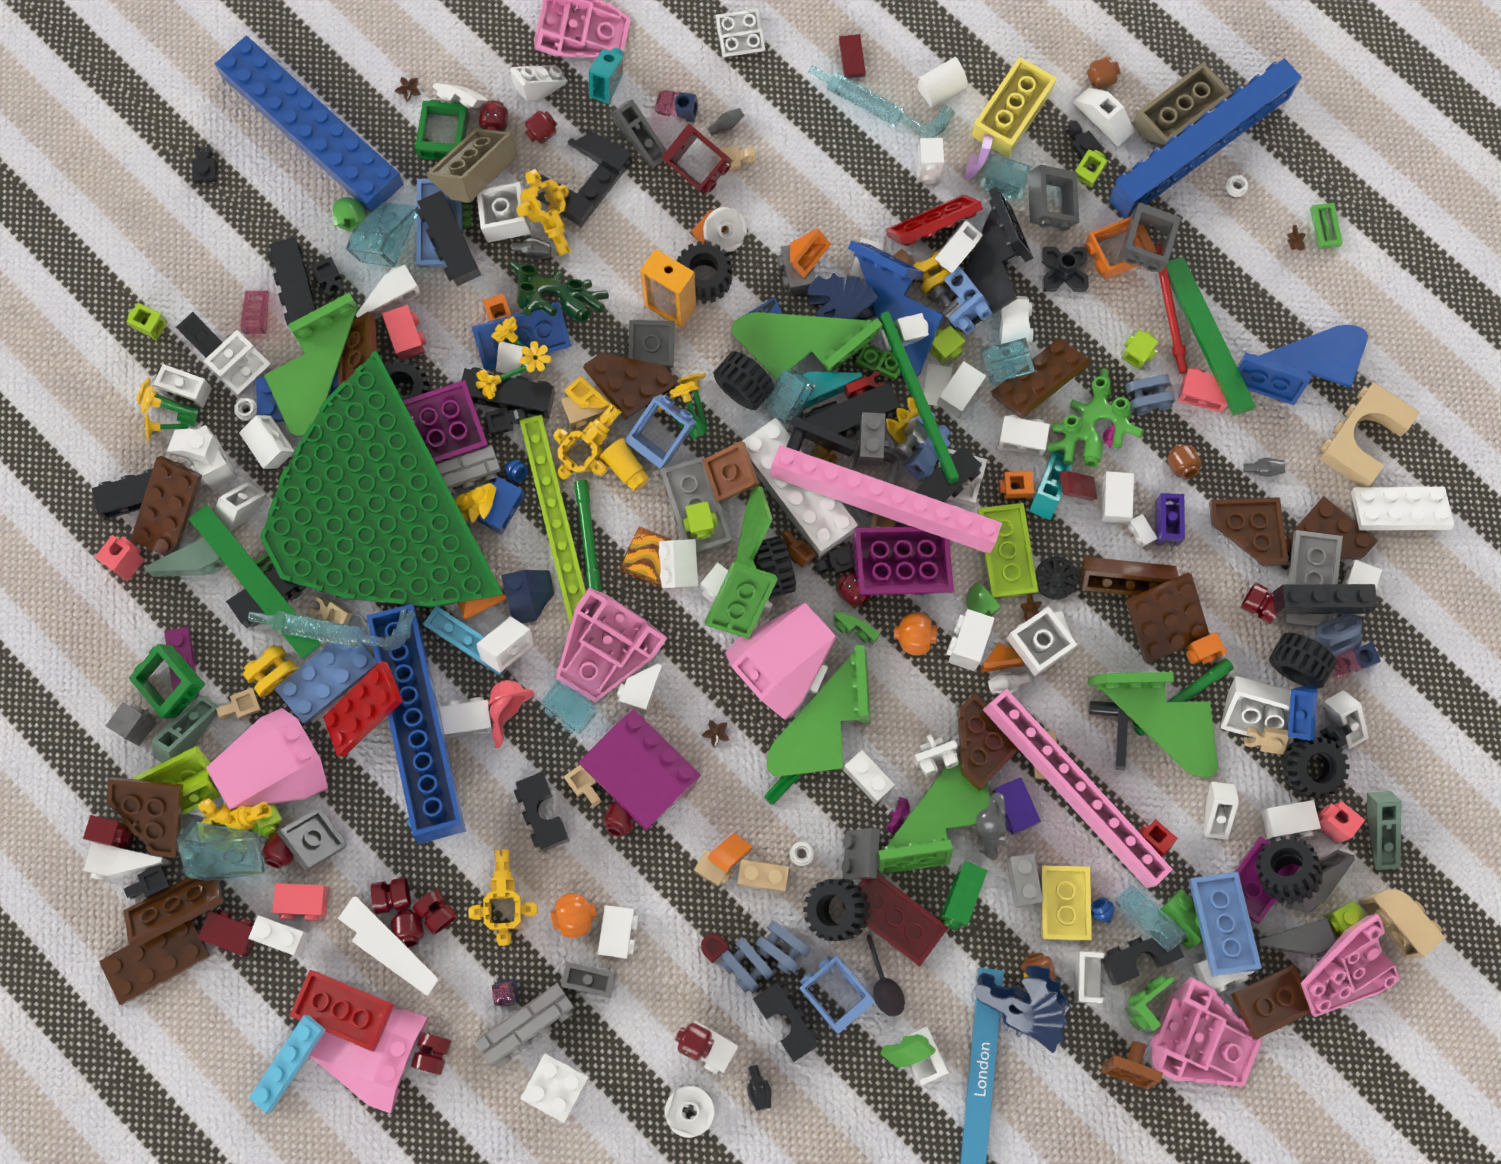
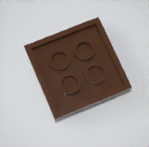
[1125,572,1210,664]

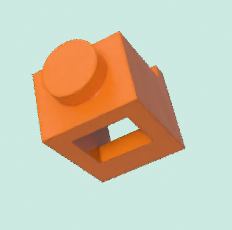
[482,293,511,321]
[998,471,1034,500]
[1186,632,1227,665]

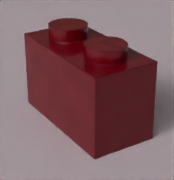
[83,815,134,850]
[197,909,255,957]

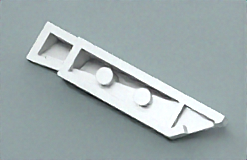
[338,896,438,996]

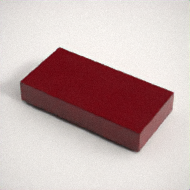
[839,34,866,79]
[1060,471,1097,501]

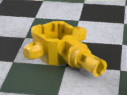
[516,169,572,256]
[553,403,622,480]
[198,798,271,855]
[469,849,538,946]

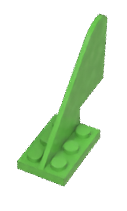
[264,293,359,437]
[732,312,883,380]
[704,486,778,639]
[767,645,871,777]
[1087,672,1218,778]
[877,755,990,875]

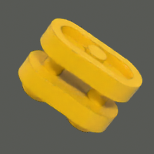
[913,250,960,296]
[243,645,298,697]

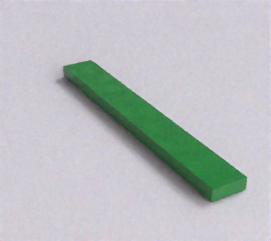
[1166,257,1256,415]
[880,311,959,485]
[188,504,322,660]

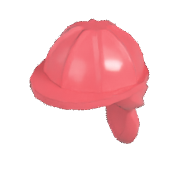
[488,680,535,748]

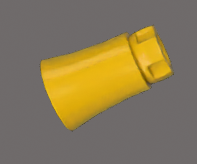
[599,438,649,492]

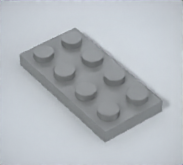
[660,456,732,554]
[1283,530,1343,627]

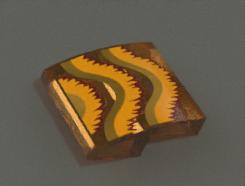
[619,526,673,588]

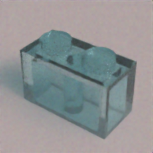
[980,153,1032,199]
[982,338,1035,383]
[764,370,816,424]
[541,681,597,735]

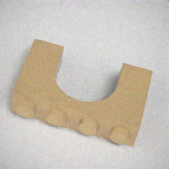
[1319,382,1420,487]

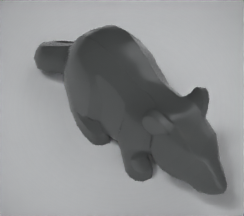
[976,792,1006,861]

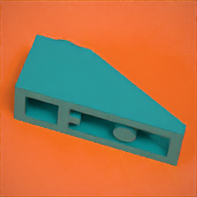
[788,372,862,411]
[1029,451,1075,520]

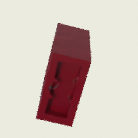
[661,123,733,195]

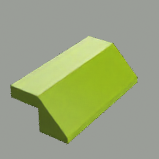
[130,746,221,816]

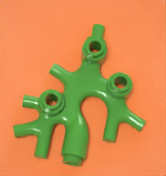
[1047,369,1144,467]

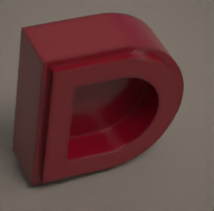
[701,934,730,964]

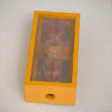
[640,248,696,329]

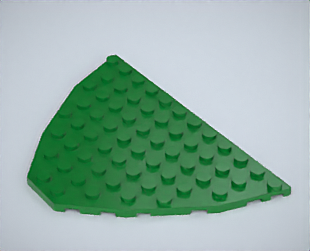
[260,351,504,608]

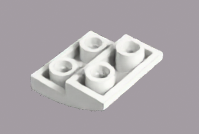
[715,9,765,58]
[432,83,489,108]

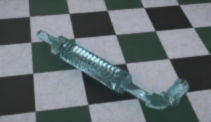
[808,65,955,138]
[248,609,416,650]

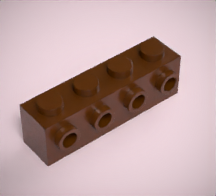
[1080,556,1179,596]

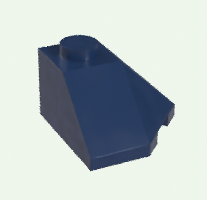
[501,570,555,624]

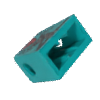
[589,47,624,104]

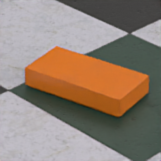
[708,833,753,873]

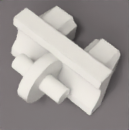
[914,734,958,777]

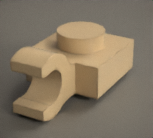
[718,146,756,171]
[216,688,262,720]
[564,765,602,807]

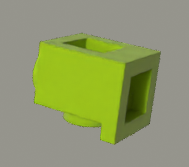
[1074,149,1108,188]
[126,303,168,341]

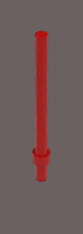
[1154,243,1188,374]

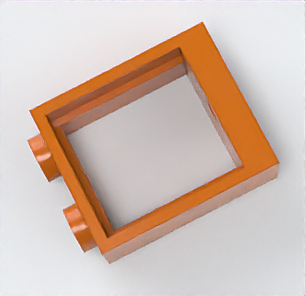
[1085,216,1157,280]

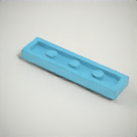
[423,606,507,677]
[249,1015,326,1113]

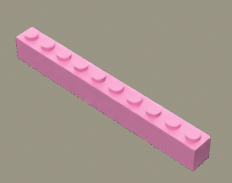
[770,445,1002,554]
[982,689,1173,889]

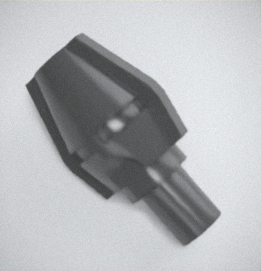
[707,108,745,136]
[512,238,552,260]
[1243,458,1285,477]

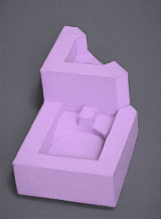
[964,135,993,180]

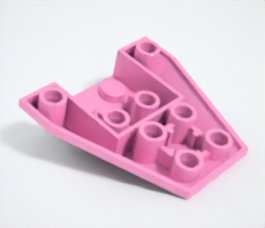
[725,603,837,720]
[1301,914,1400,1017]

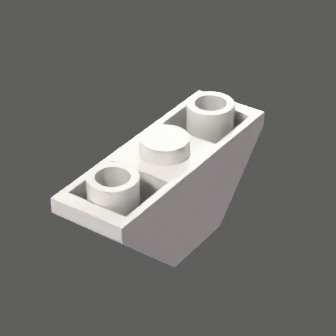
[510,65,568,102]
[1073,88,1135,147]
[935,220,982,273]

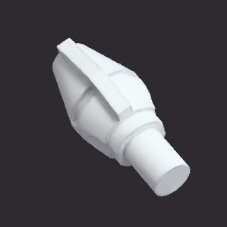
[988,672,1030,695]

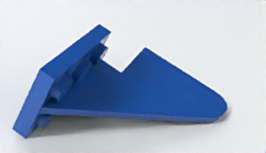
[848,240,943,377]
[1237,325,1368,405]

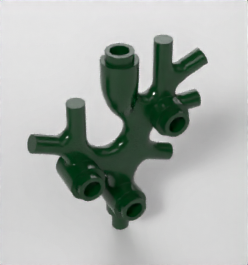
[509,260,609,322]

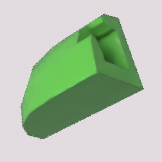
[333,197,366,231]
[966,582,1001,617]

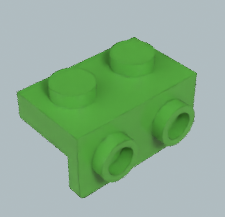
[1155,888,1202,950]

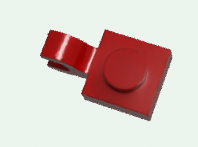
[844,371,886,399]

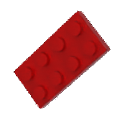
[885,194,983,246]
[323,661,403,757]
[289,969,395,1052]

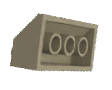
[1132,62,1232,145]
[426,128,518,203]

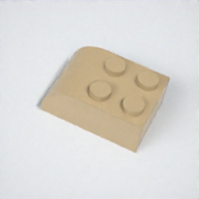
[1358,889,1445,959]

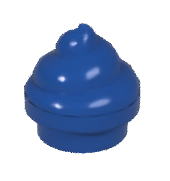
[505,460,528,483]
[1091,897,1115,923]

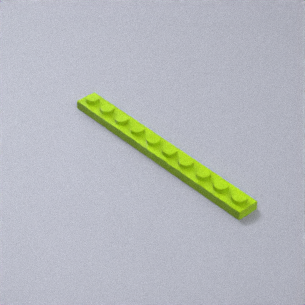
[519,415,586,624]

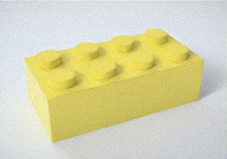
[971,57,1057,158]

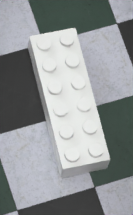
[742,418,858,558]

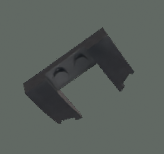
[536,130,633,227]

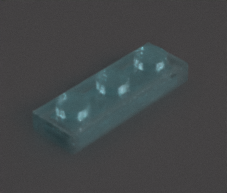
[1115,885,1186,952]

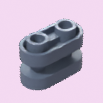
[1124,374,1176,415]
[1316,614,1362,657]
[755,920,812,974]
[720,937,774,994]

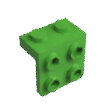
[1124,975,1174,1032]

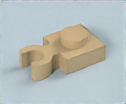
[310,597,353,634]
[1244,727,1289,755]

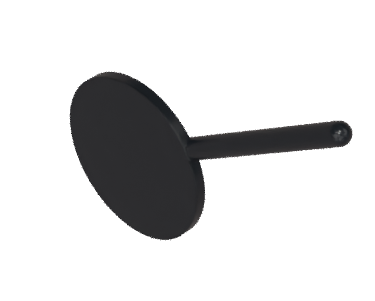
[867,934,905,1017]

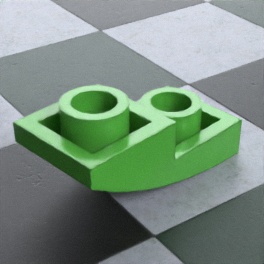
[855,344,901,380]
[833,611,880,645]
[880,1034,936,1068]

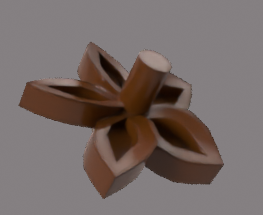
[395,77,421,102]
[1287,224,1306,251]
[1020,594,1042,621]
[702,720,729,748]

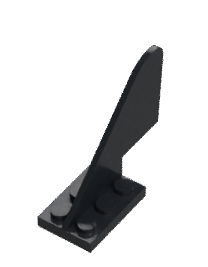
[949,186,1033,332]

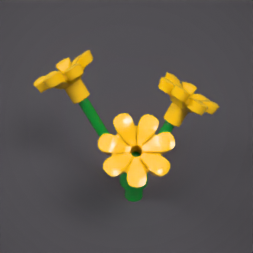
[476,316,551,399]

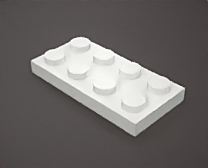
[1351,487,1454,530]

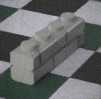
[436,445,502,494]
[475,983,575,1067]

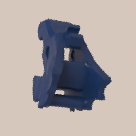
[807,273,879,320]
[974,965,1070,1053]

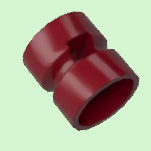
[1241,582,1278,624]
[370,877,411,915]
[412,888,458,935]
[411,1032,452,1075]

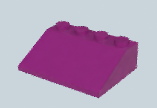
[403,380,488,463]
[852,527,954,595]
[579,709,701,830]

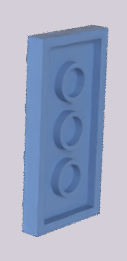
[416,179,463,267]
[274,628,377,725]
[1189,872,1262,977]

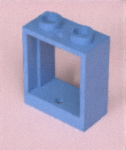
[625,394,697,469]
[799,955,875,1034]

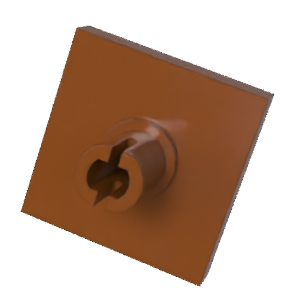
[702,441,759,503]
[1101,1041,1163,1090]

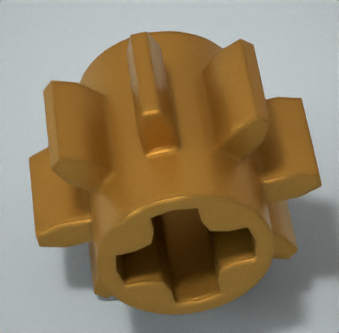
[810,445,838,464]

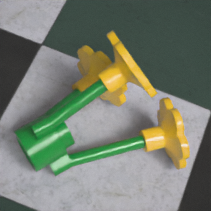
[656,373,708,439]
[136,377,198,441]

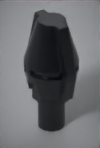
[747,1065,771,1111]

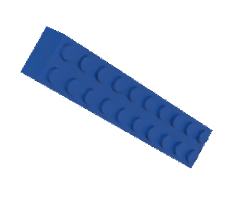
[214,35,404,214]
[1108,58,1302,219]
[367,604,466,844]

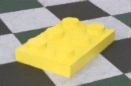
[1040,866,1092,941]

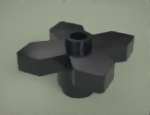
[1041,247,1089,292]

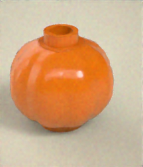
[894,612,937,656]
[550,893,597,939]

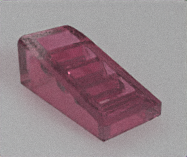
[241,290,269,334]

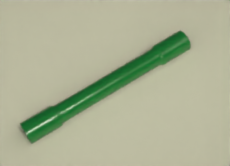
[574,480,602,592]
[1132,658,1234,737]

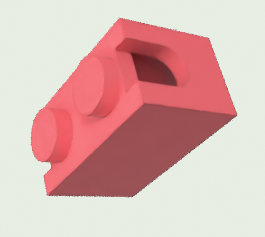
[382,305,427,361]
[1178,368,1227,413]
[95,535,145,582]
[1317,801,1365,844]
[272,883,329,921]

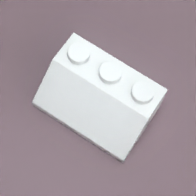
[1220,676,1294,748]

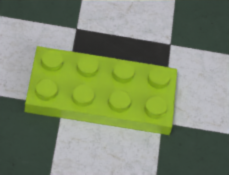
[977,503,1038,599]

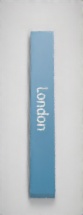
[960,968,1004,1164]

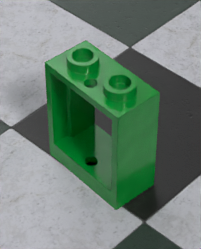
[415,100,469,161]
[128,644,206,719]
[939,861,988,931]

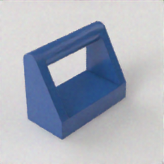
[1288,685,1318,741]

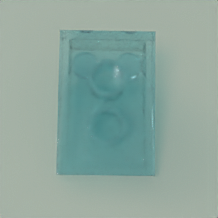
[345,202,419,267]
[177,821,265,881]

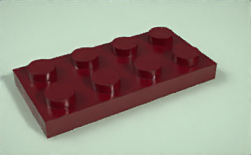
[842,872,949,967]

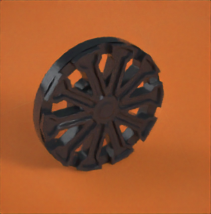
[1035,556,1078,600]

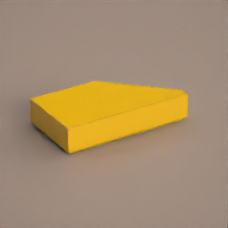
[564,375,610,409]

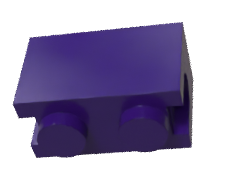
[1155,493,1185,546]
[992,777,1041,835]

